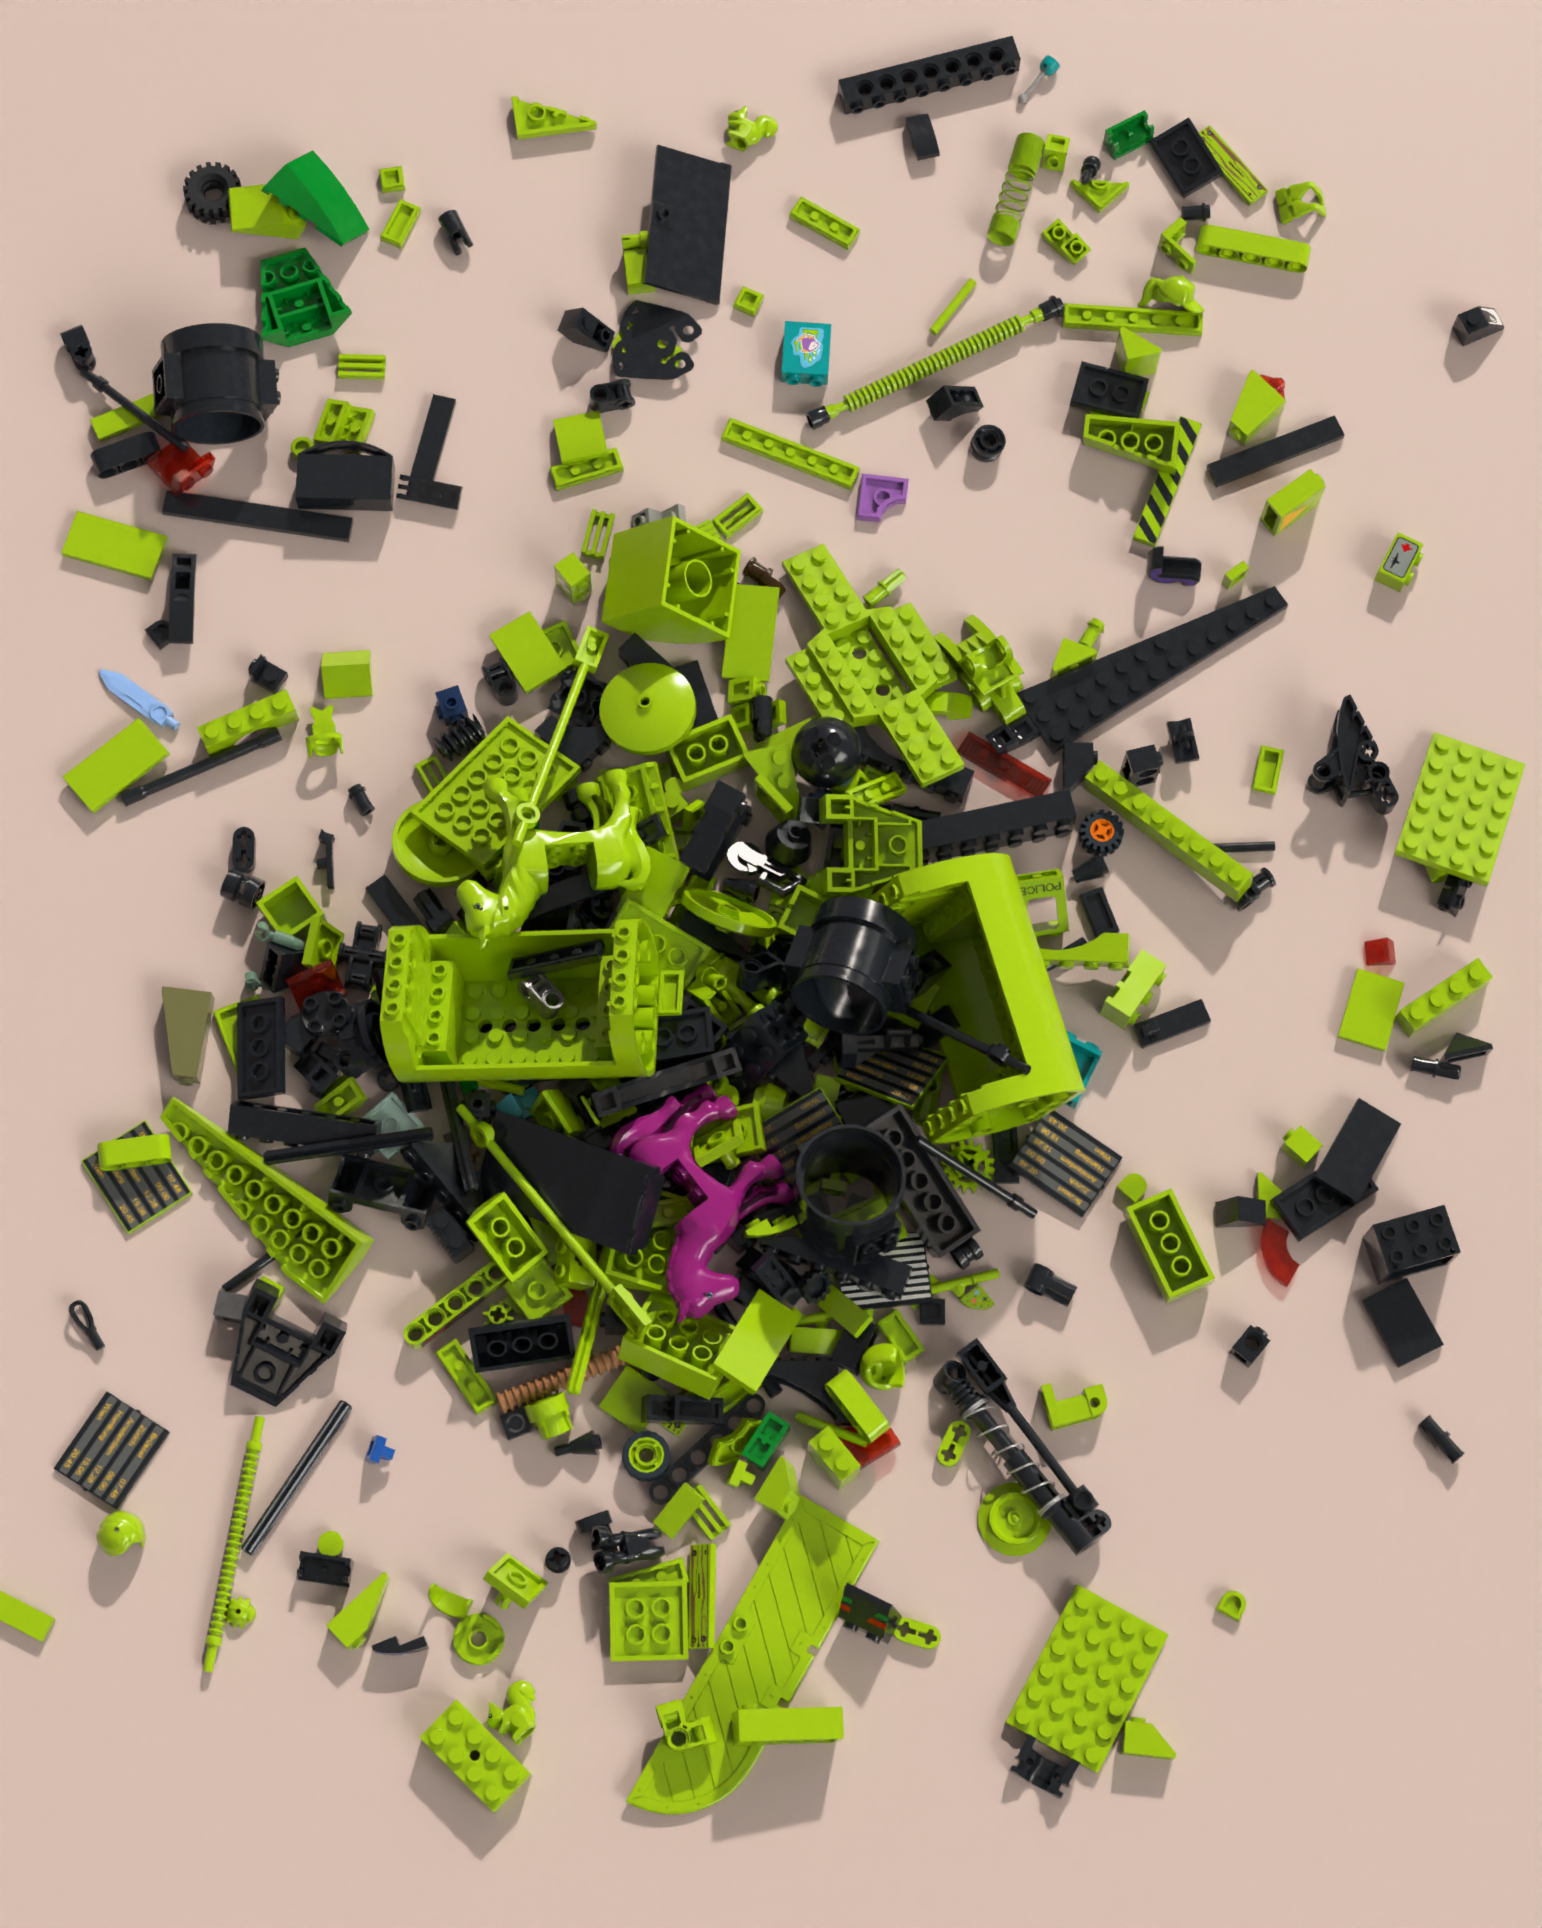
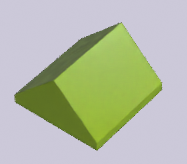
[1115,326,1162,376]
[321,650,373,699]

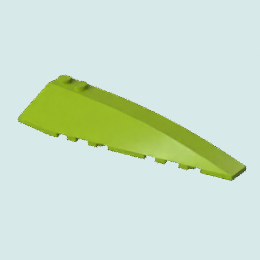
[160,1097,375,1304]

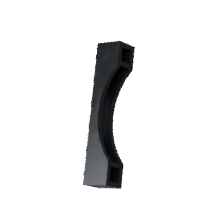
[853,726,975,804]
[589,1047,742,1118]

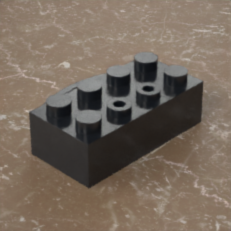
[295,440,395,511]

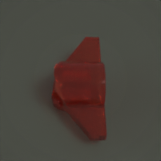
[1260,374,1285,399]

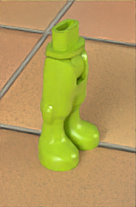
[704,948,783,1019]

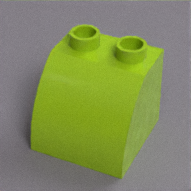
[602,516,741,644]

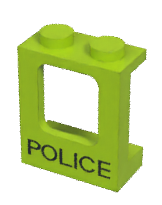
[1016,868,1069,939]

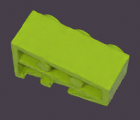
[1100,949,1167,1030]

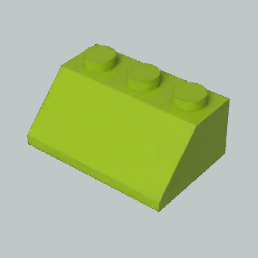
[465,1192,549,1283]

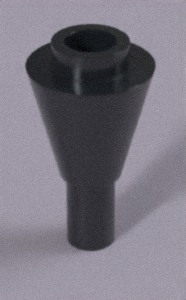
[554,1430,602,1457]

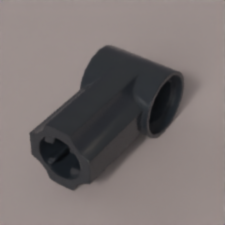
[413,888,456,934]
[1023,1263,1077,1307]

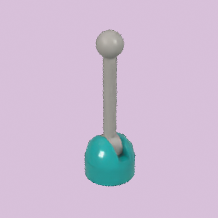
[1018,55,1060,103]

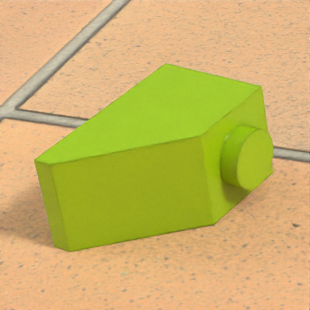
[754,1456,800,1521]
[1121,1717,1176,1760]

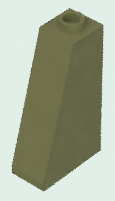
[162,986,215,1086]

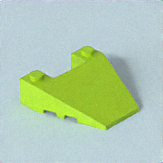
[819,794,923,897]

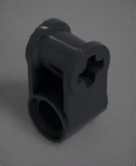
[60,324,96,371]
[589,379,636,413]
[481,657,518,706]

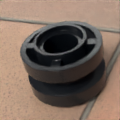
[970,424,1006,462]

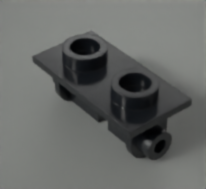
[1437,874,1473,917]

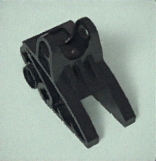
[1307,694,1399,815]

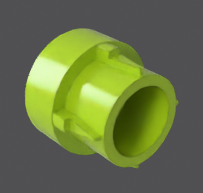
[524,1391,573,1440]

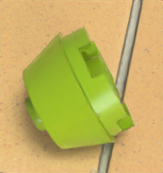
[753,1082,790,1120]

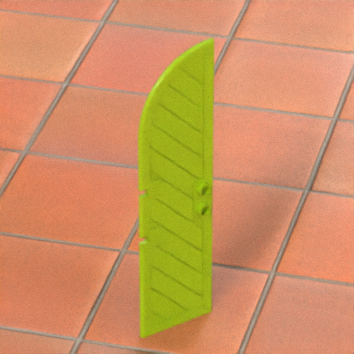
[625,1495,879,1815]

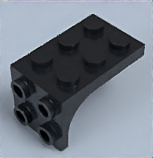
[722,1001,809,1100]

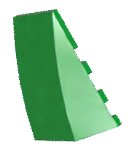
[261,150,369,247]
[261,247,352,348]

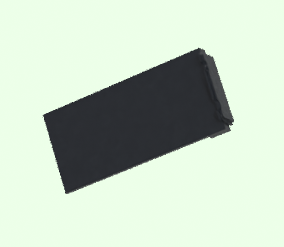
[480,1110,665,1255]

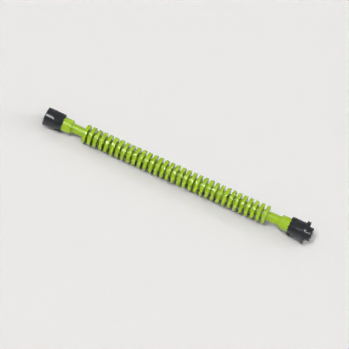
[806,295,1065,430]

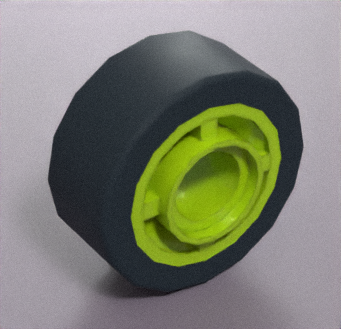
[622,1431,671,1482]

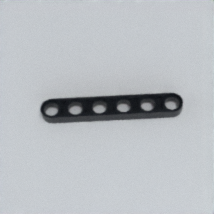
[649,1394,765,1505]

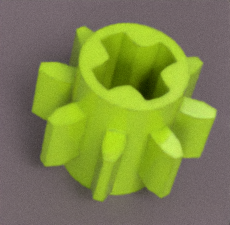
[482,1301,514,1326]

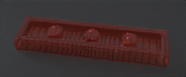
[957,731,1052,797]

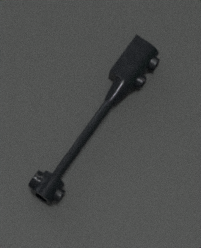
[956,1338,1100,1519]

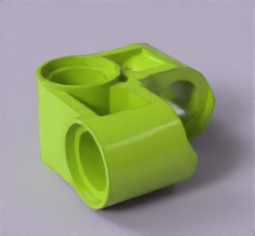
[655,1698,718,1752]

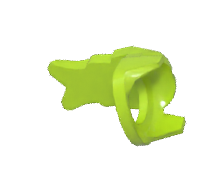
[305,705,344,758]

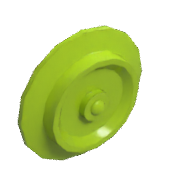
[978,1482,1051,1556]

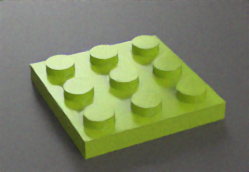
[609,1580,689,1662]

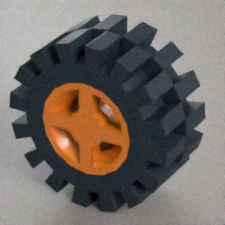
[1079,810,1124,857]

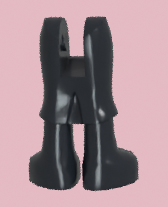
[590,1525,665,1575]

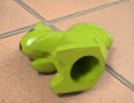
[726,106,778,152]
[487,1680,536,1745]

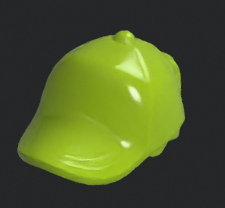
[1137,275,1205,314]

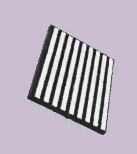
[839,1232,933,1310]

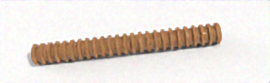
[496,1344,626,1414]

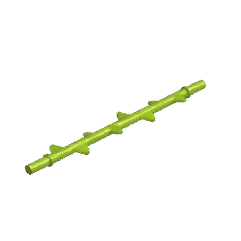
[791,1268,1000,1329]

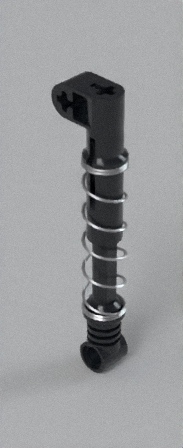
[933,1360,1111,1556]

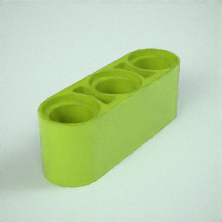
[97,1134,172,1171]
[824,1369,890,1444]

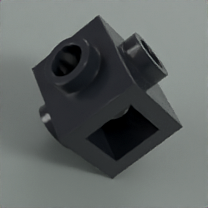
[460,1089,496,1124]

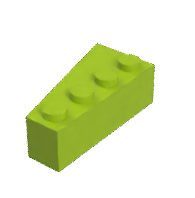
[1083,414,1180,475]

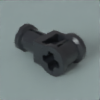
[1232,867,1276,912]

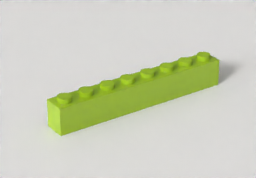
[1084,760,1253,902]

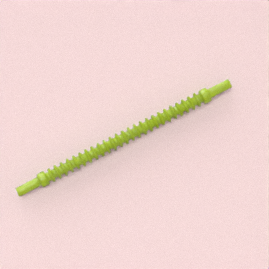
[203,1416,265,1673]

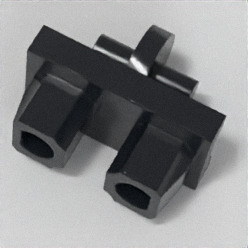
[1166,718,1199,764]

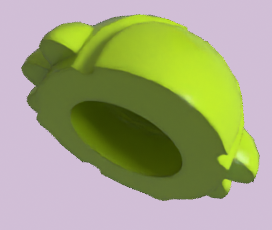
[226,1596,256,1629]

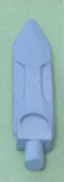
[99,669,180,731]

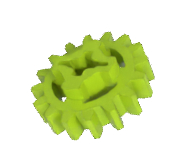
[940,1140,995,1195]

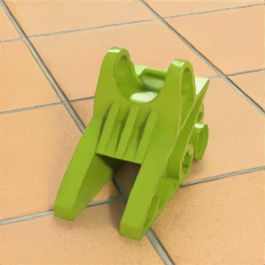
[933,614,1026,725]

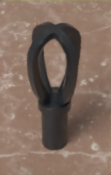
[69,1300,105,1351]

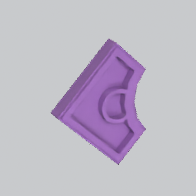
[857,474,909,523]

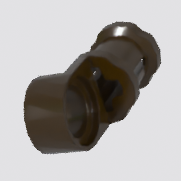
[742,557,786,599]

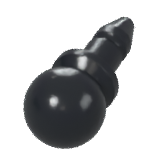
[1081,156,1101,185]

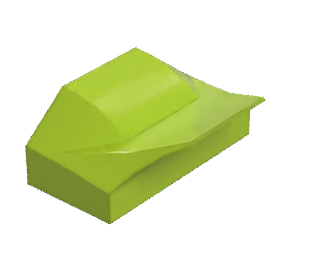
[313,1074,367,1116]

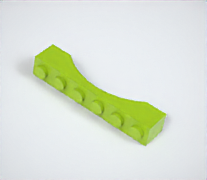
[1040,933,1131,971]

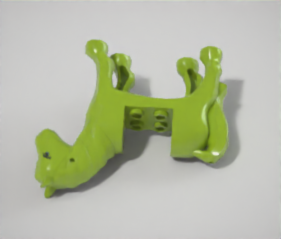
[456,769,651,951]

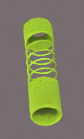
[987,132,1045,246]

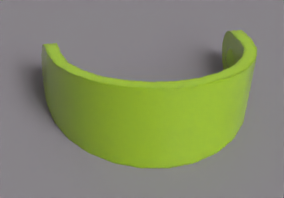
[428,1583,474,1619]

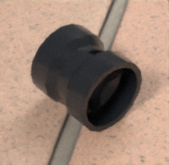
[950,1237,984,1270]

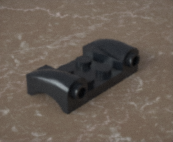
[328,1154,435,1231]

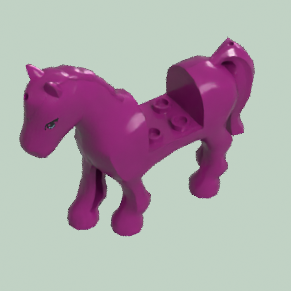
[609,1083,796,1323]

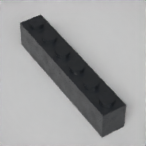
[227,1100,382,1158]

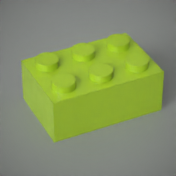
[665,714,750,792]

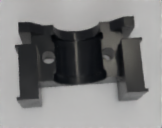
[1009,1733,1081,1799]

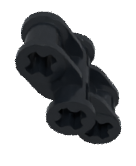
[337,921,387,993]

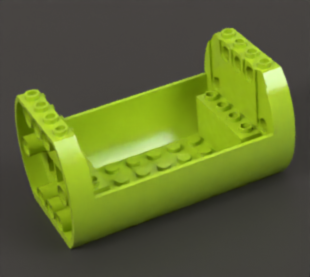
[868,853,1085,1144]
[380,918,660,1083]

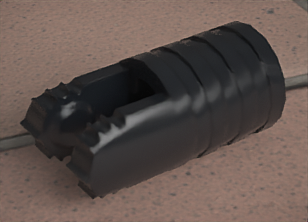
[438,210,473,256]
[751,695,773,743]

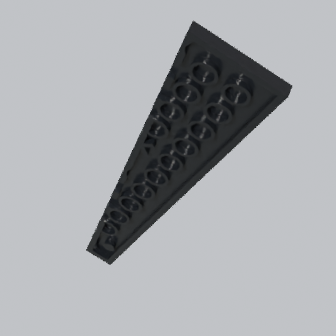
[1016,586,1288,754]

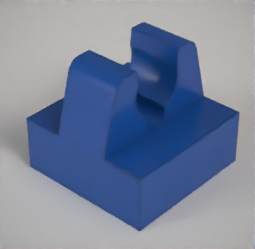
[364,1435,395,1464]

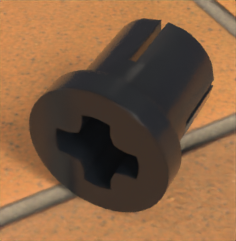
[545,1547,571,1574]

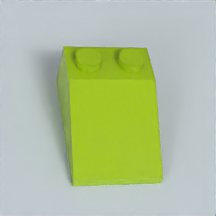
[228,184,306,240]

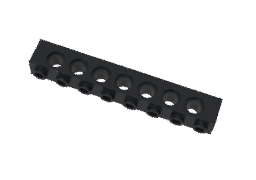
[838,36,1021,115]

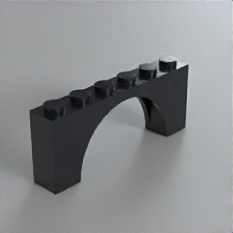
[534,633,677,772]

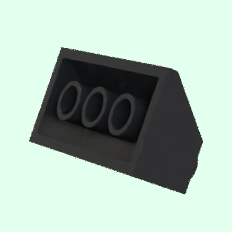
[468,1314,575,1373]

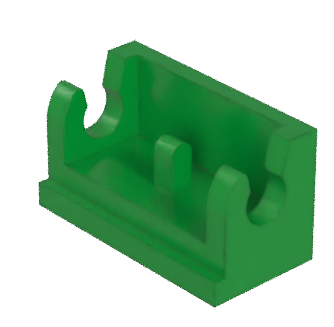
[1103,110,1154,160]
[741,1411,791,1472]

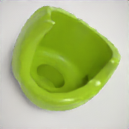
[859,1343,905,1390]
[96,1511,146,1556]

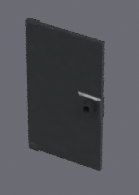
[643,145,732,305]

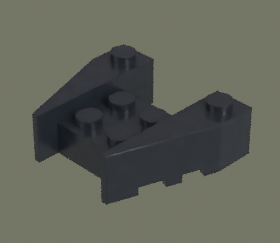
[679,780,753,882]

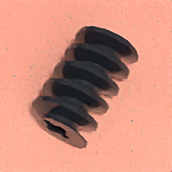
[432,714,486,762]

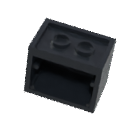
[1362,1205,1461,1285]

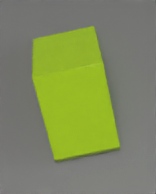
[1050,638,1097,678]

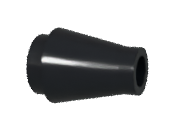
[1071,855,1109,883]
[722,877,760,903]

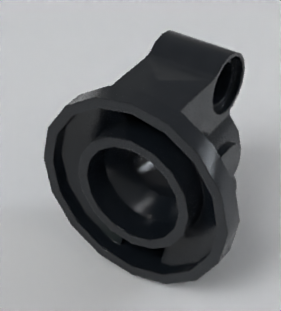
[334,998,389,1079]

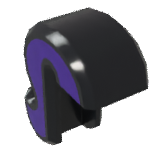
[1146,546,1202,586]

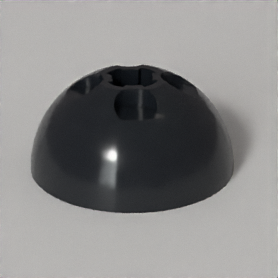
[791,716,862,788]

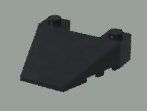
[230,1278,347,1407]

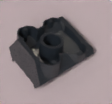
[547,666,608,727]

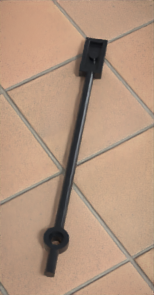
[904,1005,1031,1075]

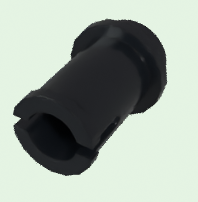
[1181,203,1210,221]
[348,784,375,816]

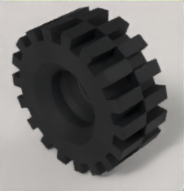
[183,162,241,225]

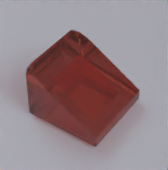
[1364,937,1396,966]

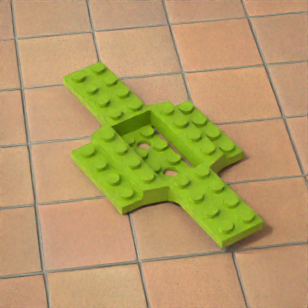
[782,543,965,788]

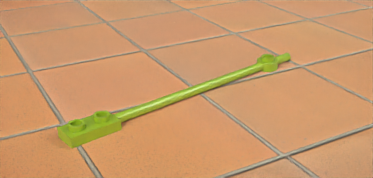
[512,625,610,847]
[456,1104,653,1339]

